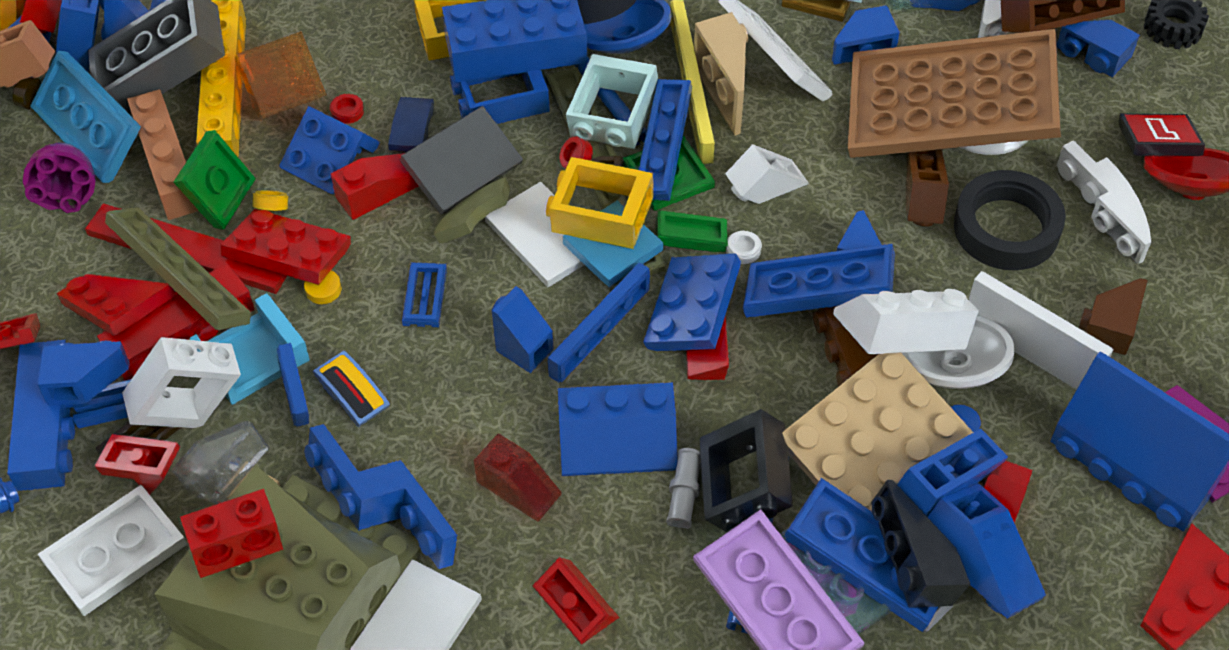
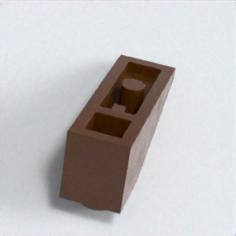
[906,149,949,226]

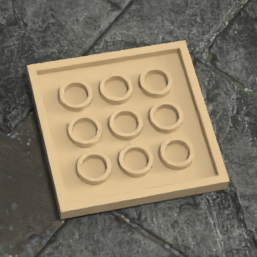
[783,352,974,511]

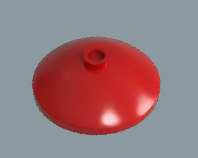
[1143,148,1229,200]

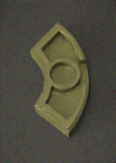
[434,177,510,244]

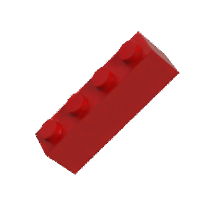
[97,263,255,381]

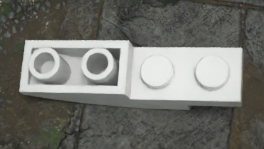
[1057,140,1151,264]

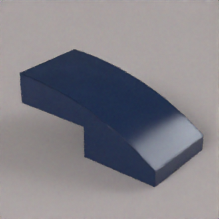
[388,97,434,152]

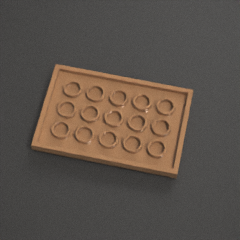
[848,29,1061,158]

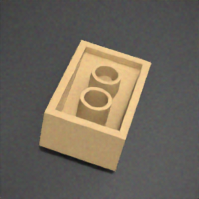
[694,12,748,136]

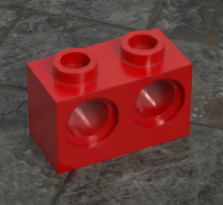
[180,488,283,578]

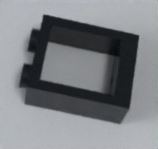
[700,409,793,532]

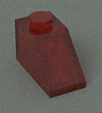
[474,433,562,522]

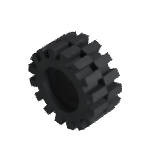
[1144,0,1209,49]

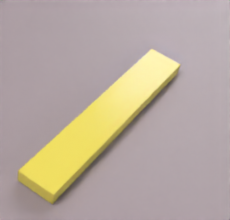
[670,0,715,164]

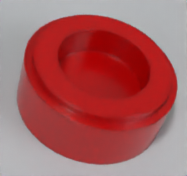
[330,94,364,124]
[560,136,593,169]

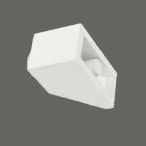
[725,144,809,204]

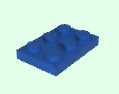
[643,253,741,351]

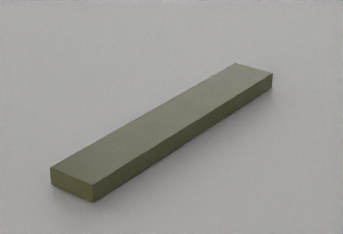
[105,207,251,330]

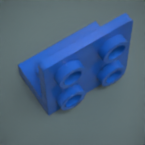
[279,106,380,194]

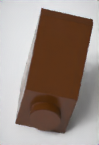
[1078,278,1148,355]

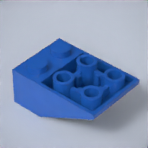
[928,483,1046,619]

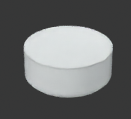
[726,231,762,264]

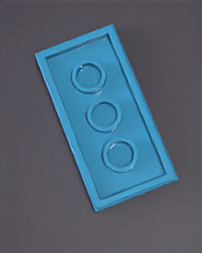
[30,50,141,183]

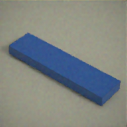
[639,79,692,201]
[548,262,650,383]

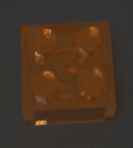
[234,31,327,121]

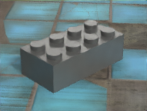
[88,0,225,114]

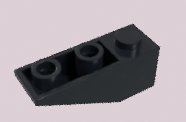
[871,480,970,608]

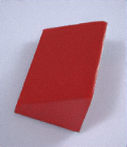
[686,316,729,380]
[533,557,620,645]

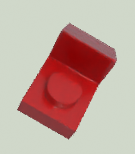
[95,434,180,495]
[984,461,1033,524]

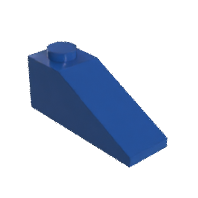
[897,429,1008,517]

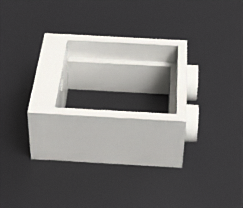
[122,337,241,428]

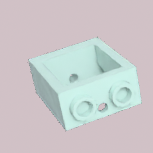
[566,54,658,149]

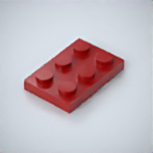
[220,209,351,285]

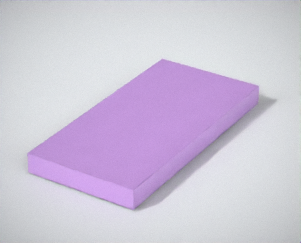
[693,510,865,650]

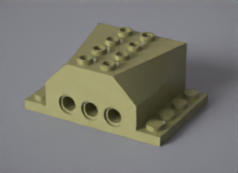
[154,465,422,650]

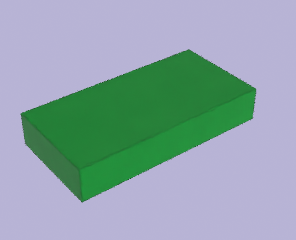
[656,210,728,252]

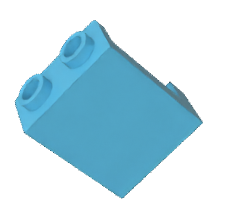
[190,293,310,405]

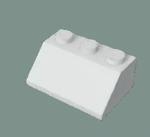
[833,289,979,354]

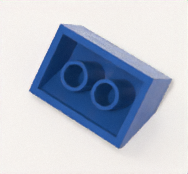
[558,382,678,476]

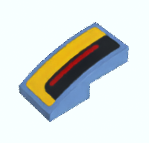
[313,351,390,427]

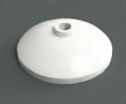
[902,316,1014,389]

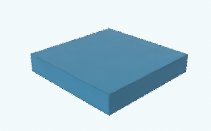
[562,200,663,287]

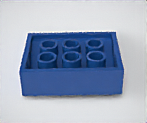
[1050,351,1229,532]

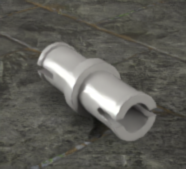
[666,448,701,529]

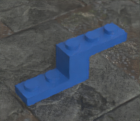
[305,424,457,569]

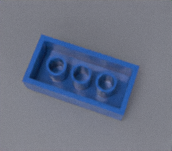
[442,0,587,82]

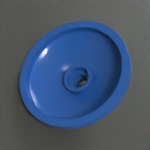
[584,0,672,54]

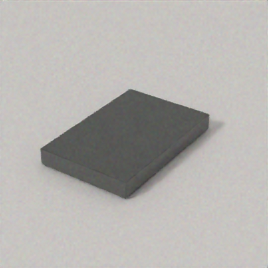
[400,106,523,215]

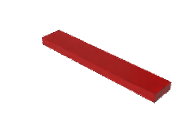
[85,203,287,294]

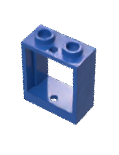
[55,0,100,72]
[450,70,550,124]

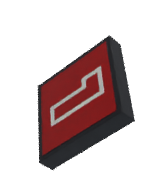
[1118,113,1205,156]

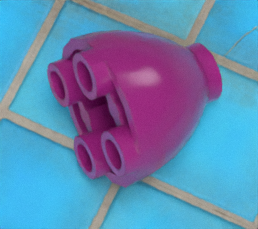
[22,142,96,213]

